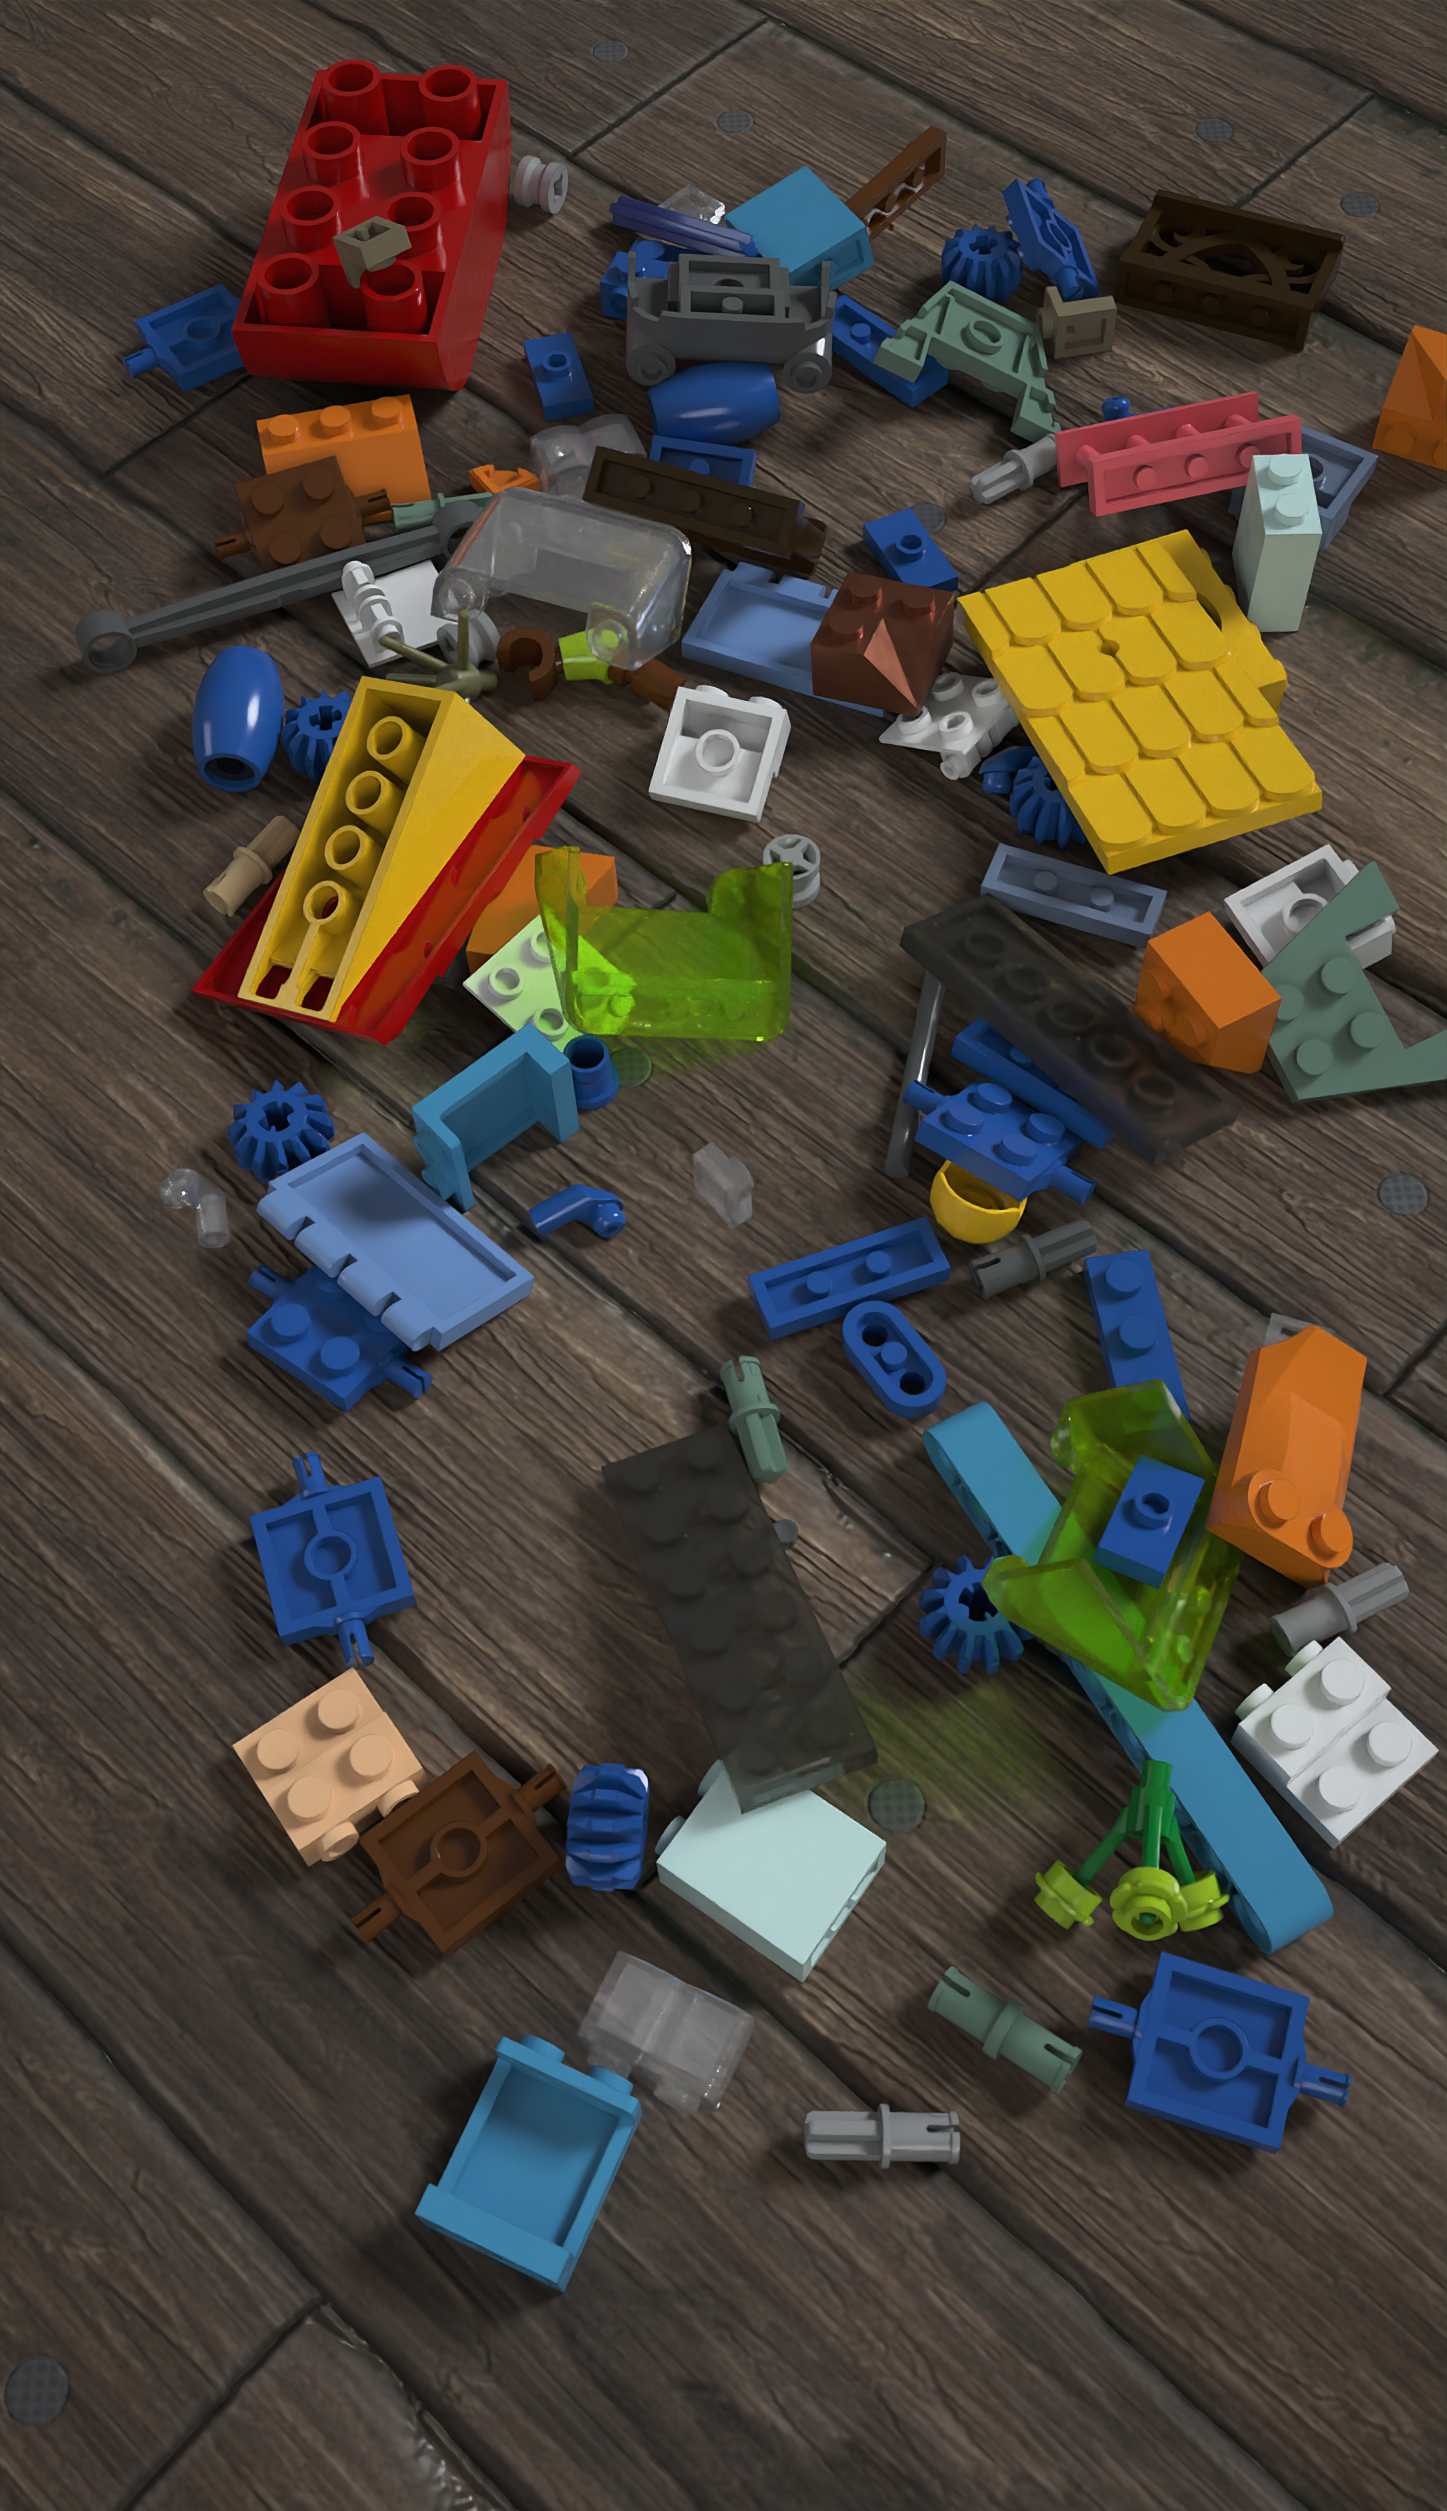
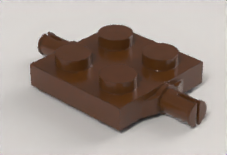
[213,455,391,574]
[350,1750,567,1959]

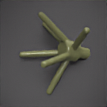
[379,610,497,705]

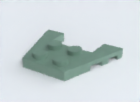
[872,280,1061,443]
[1260,861,1447,1104]

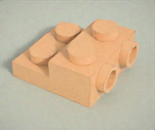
[232,1667,429,1867]

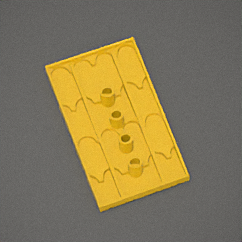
[957,540,1322,875]

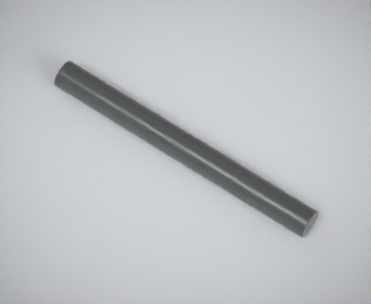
[884,967,948,1179]

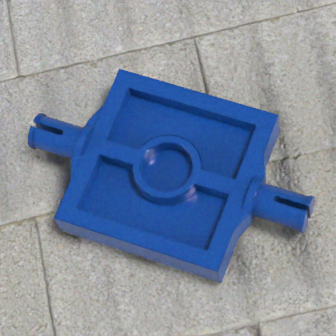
[1002,178,1101,302]
[122,283,245,392]
[902,1079,1096,1206]
[246,1264,432,1412]
[249,1452,417,1670]
[1087,1951,1351,2154]

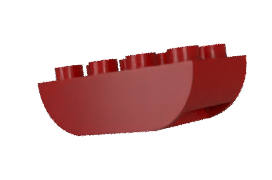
[231,59,511,391]

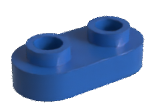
[842,1301,946,1419]

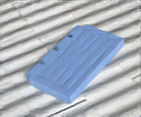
[681,562,886,718]
[256,1132,535,1351]

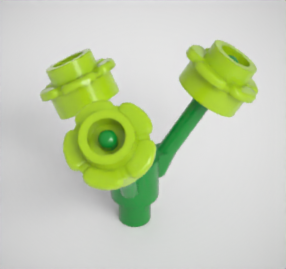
[1034,1760,1230,1941]

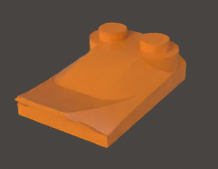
[1204,1325,1367,1589]

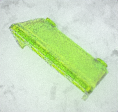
[534,846,793,1041]
[981,1379,1246,1713]

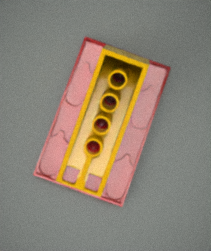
[191,676,582,1046]

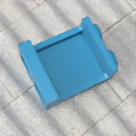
[724,166,875,292]
[411,1023,580,1212]
[415,2034,643,2293]

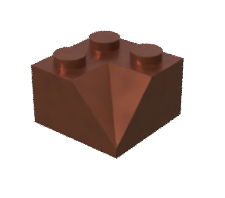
[810,571,954,718]

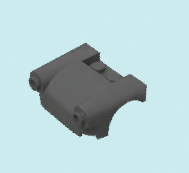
[626,251,837,394]

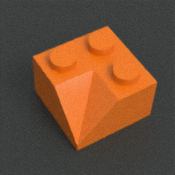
[1372,325,1447,471]
[1132,911,1282,1074]

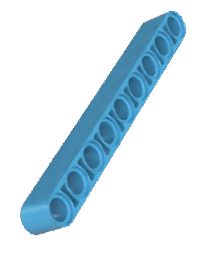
[922,1400,1334,1955]

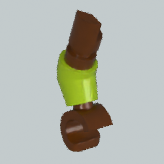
[496,627,687,711]

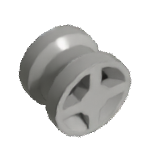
[514,155,568,214]
[437,608,501,668]
[763,834,820,908]

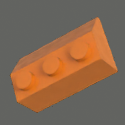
[256,394,432,525]

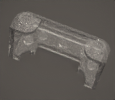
[430,486,692,671]

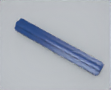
[609,196,758,257]

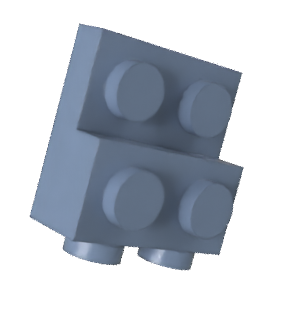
[1228,425,1378,552]

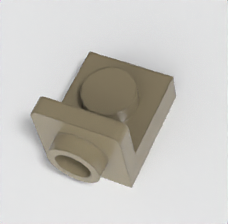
[332,216,412,289]
[1036,286,1117,359]

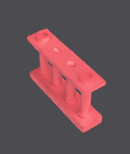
[1055,391,1302,517]

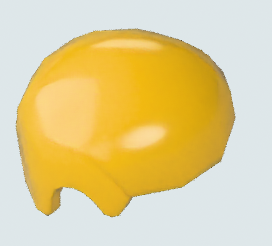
[930,1160,1027,1245]

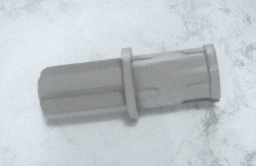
[970,433,1057,504]
[1270,1563,1409,1658]
[804,2104,960,2169]

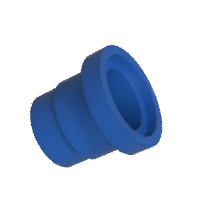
[563,1035,620,1110]

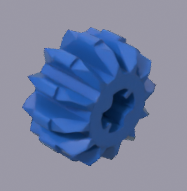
[940,224,1023,302]
[281,689,352,784]
[1009,756,1087,850]
[228,1079,336,1185]
[919,1554,1036,1676]
[565,1763,650,1892]

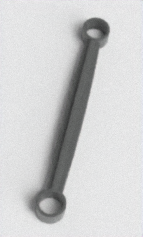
[75,500,492,674]

